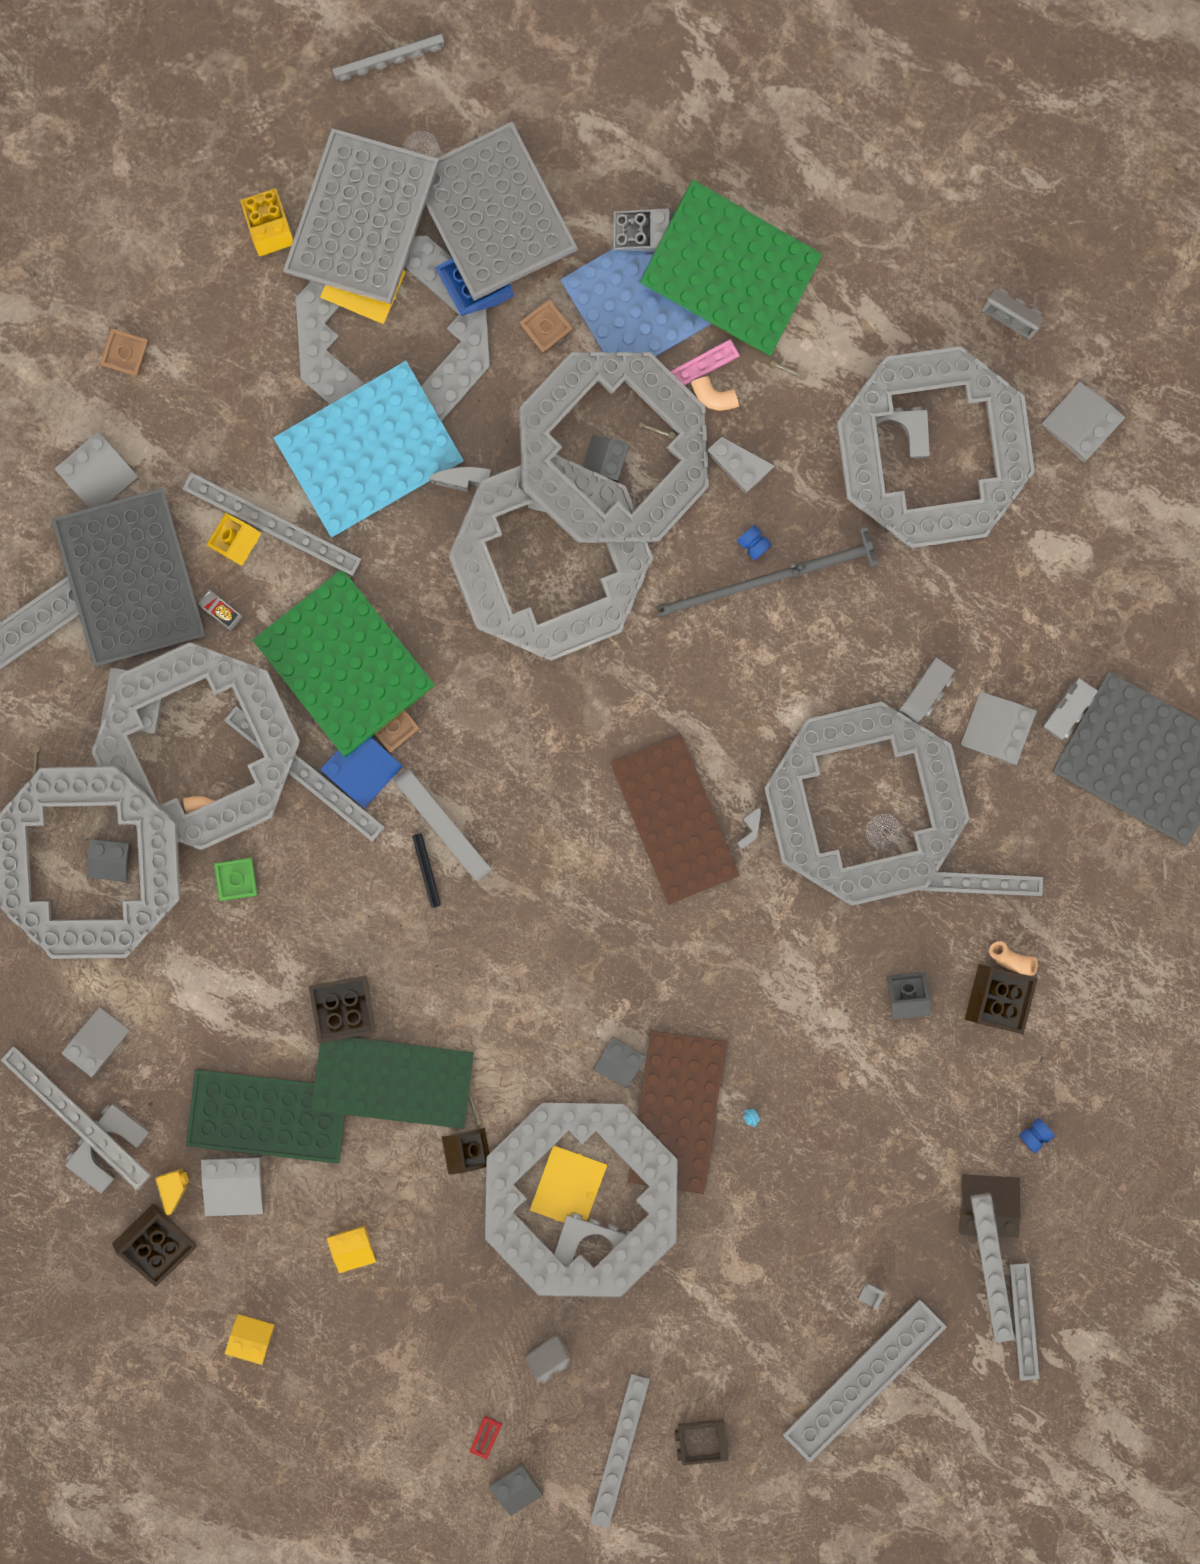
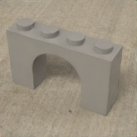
[875,407,930,459]
[65,1103,151,1194]
[554,1212,632,1265]

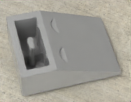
[614,208,674,252]
[525,1334,570,1383]

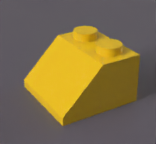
[206,512,262,566]
[156,1168,190,1215]
[327,1225,376,1273]
[225,1314,275,1365]

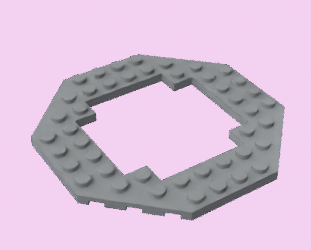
[296,236,490,422]
[836,346,1035,548]
[519,352,709,543]
[448,454,653,661]
[91,642,300,850]
[764,702,970,906]
[0,766,181,959]
[485,1103,678,1297]

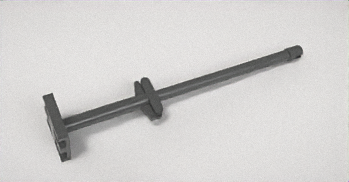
[656,527,878,617]

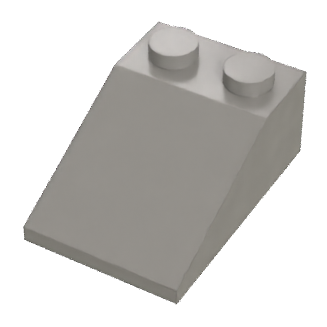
[61,1007,130,1077]

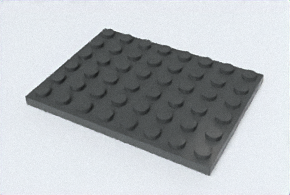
[51,488,206,667]
[1052,671,1200,846]

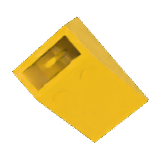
[240,188,294,257]

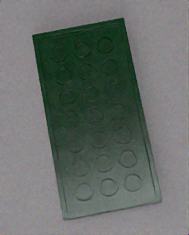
[311,1037,474,1129]
[186,1069,345,1164]

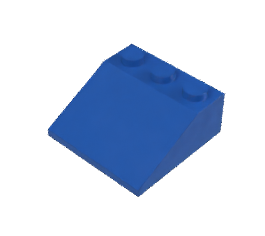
[435,258,514,316]
[320,737,403,809]

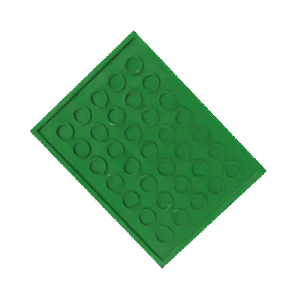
[639,180,823,356]
[253,570,435,758]

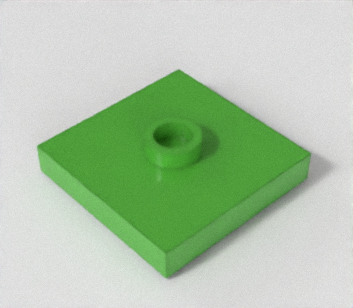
[214,858,258,901]

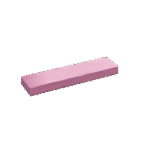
[670,339,740,386]

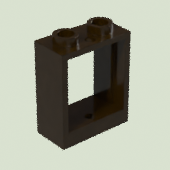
[675,1419,729,1466]

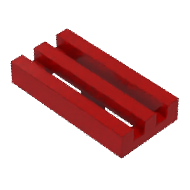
[469,1416,502,1460]

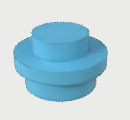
[743,1108,760,1127]

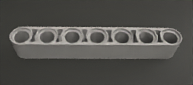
[394,768,492,882]

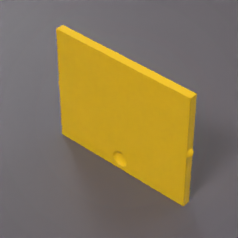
[320,270,406,325]
[530,1145,607,1223]

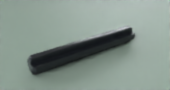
[412,833,441,908]

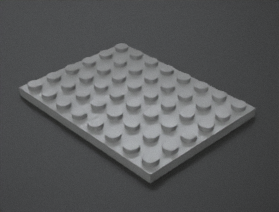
[425,122,578,301]
[283,128,440,304]

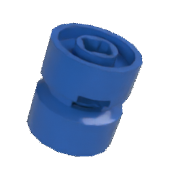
[737,525,773,561]
[1019,1117,1055,1154]

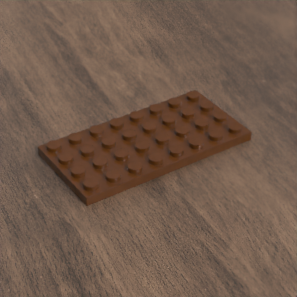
[610,734,740,905]
[628,1030,727,1194]

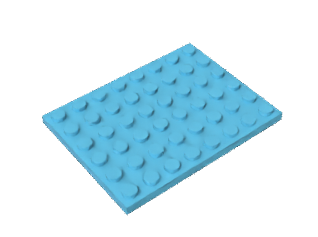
[273,361,464,538]

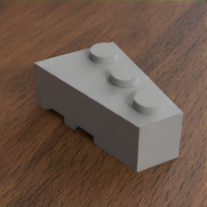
[707,437,775,494]
[897,657,955,723]
[1041,678,1098,740]

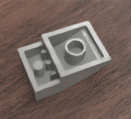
[429,467,492,492]

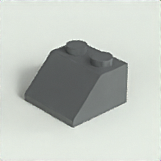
[583,435,629,483]
[88,839,131,882]
[887,972,930,1020]
[593,1036,646,1089]
[490,1462,543,1516]

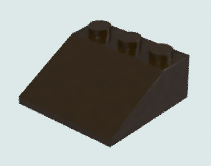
[965,964,1037,1034]
[308,975,376,1043]
[959,1174,1020,1238]
[112,1203,197,1287]

